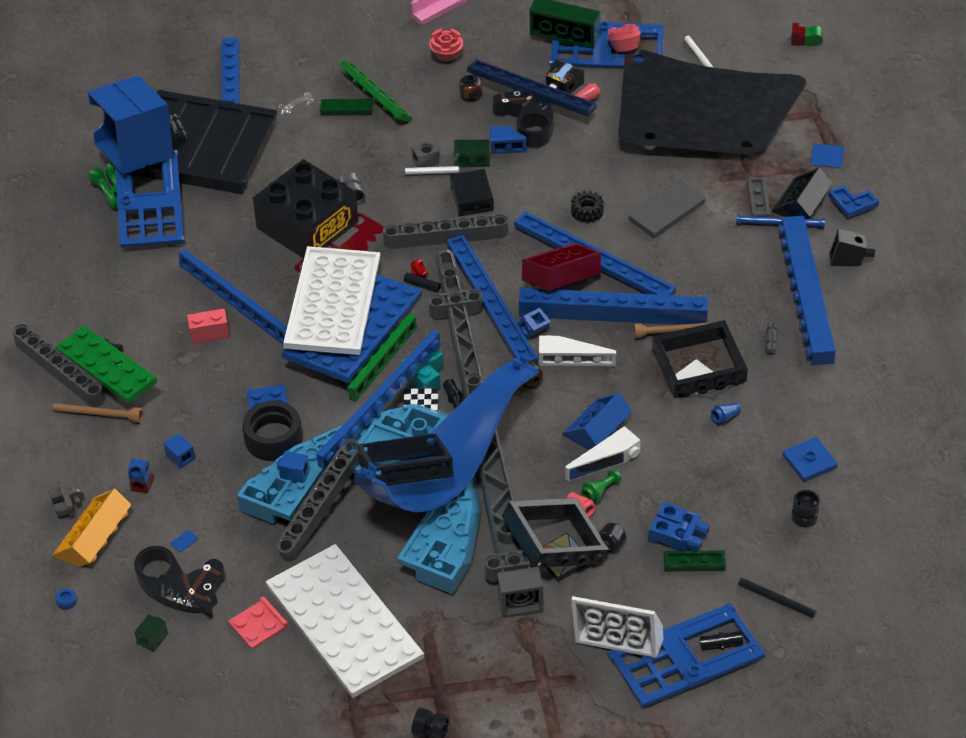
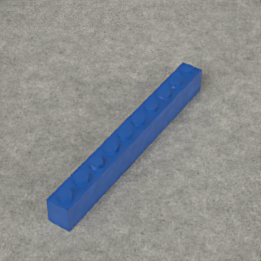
[778,216,836,365]
[519,288,708,325]

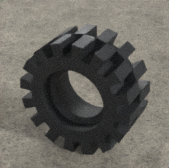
[571,190,604,223]

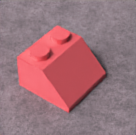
[187,308,229,344]

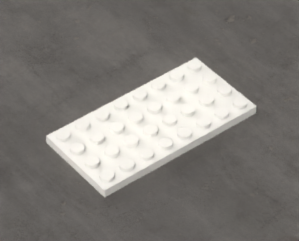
[283,246,380,355]
[265,544,424,698]

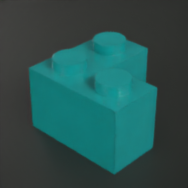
[401,350,444,391]

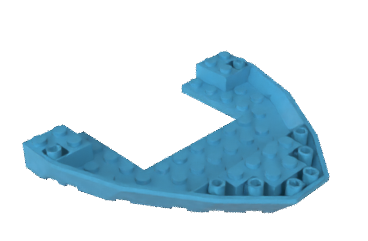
[237,404,481,594]

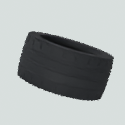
[242,400,302,461]

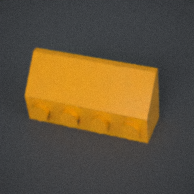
[53,488,132,567]

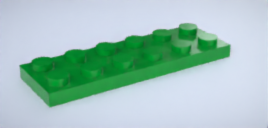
[55,325,158,404]

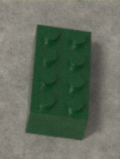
[529,0,600,49]

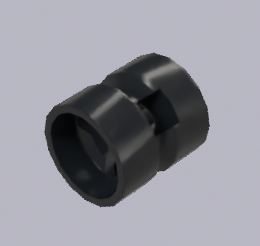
[791,489,820,528]
[411,707,450,738]

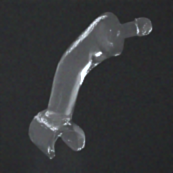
[280,92,315,116]

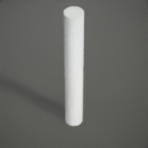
[684,36,713,67]
[405,166,459,175]

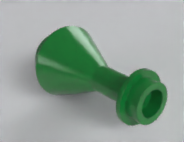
[581,470,621,503]

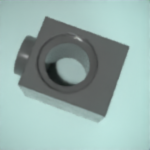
[411,140,440,168]

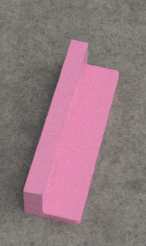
[411,0,470,26]

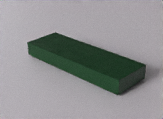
[320,98,373,115]
[663,550,726,572]

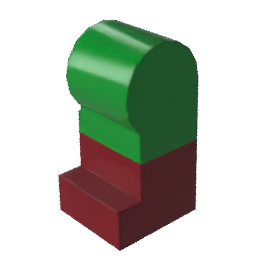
[791,23,823,46]

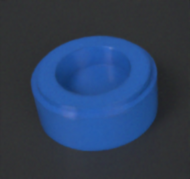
[55,589,77,610]

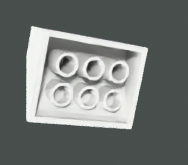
[571,596,663,658]

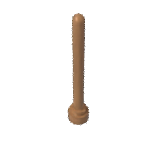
[633,322,713,339]
[52,404,143,423]

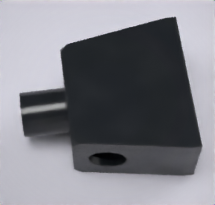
[829,228,875,266]

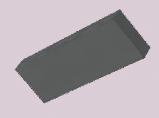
[747,177,771,217]

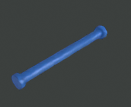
[736,214,825,229]

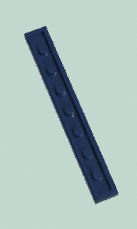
[467,59,597,117]

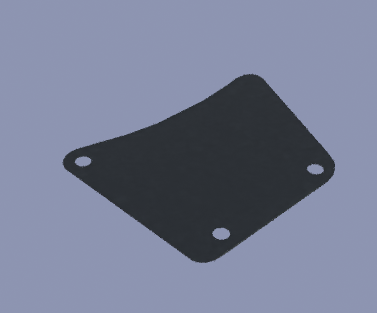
[618,49,807,154]

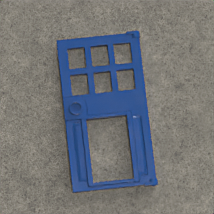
[549,21,664,68]
[115,150,185,247]
[607,603,765,708]

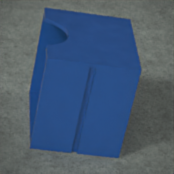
[87,75,173,174]

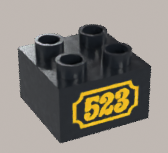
[252,159,358,259]

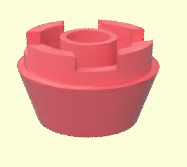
[608,24,641,53]
[429,29,463,62]

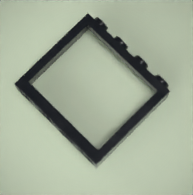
[652,320,748,398]
[357,433,454,486]
[502,498,609,568]

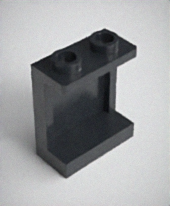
[450,169,494,217]

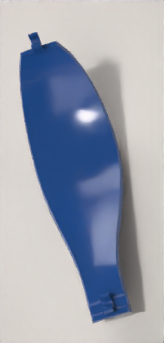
[353,355,539,512]

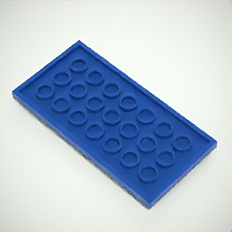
[282,274,422,383]

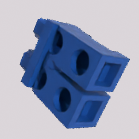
[648,501,710,551]

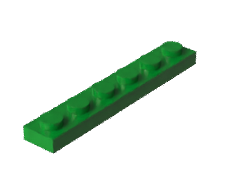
[339,59,413,123]
[348,313,417,402]

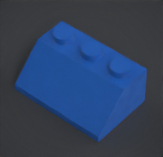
[562,392,632,449]

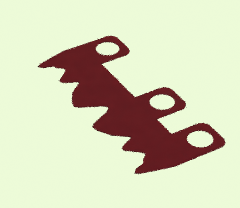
[294,213,384,273]

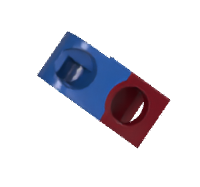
[128,458,154,494]

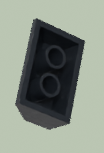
[772,167,832,219]

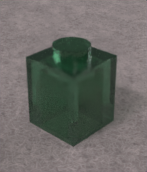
[134,614,168,652]

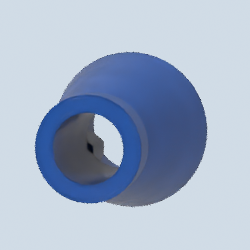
[711,403,741,424]

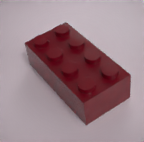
[522,243,601,291]

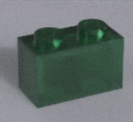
[454,139,490,167]

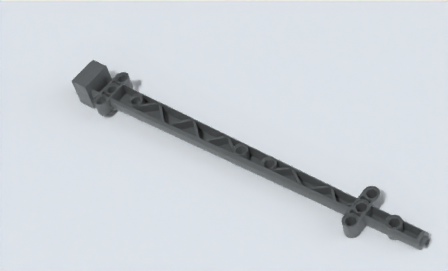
[428,250,544,618]

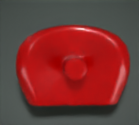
[410,259,428,277]

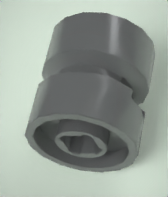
[338,173,365,206]

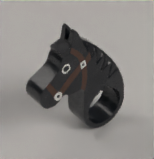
[493,90,554,147]
[134,546,225,619]

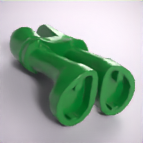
[88,163,118,210]

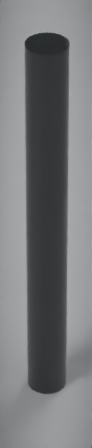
[738,577,817,618]

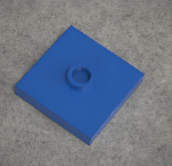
[783,437,838,482]

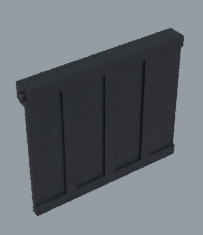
[131,90,278,195]

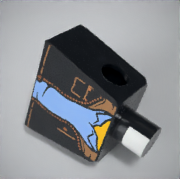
[546,59,584,94]

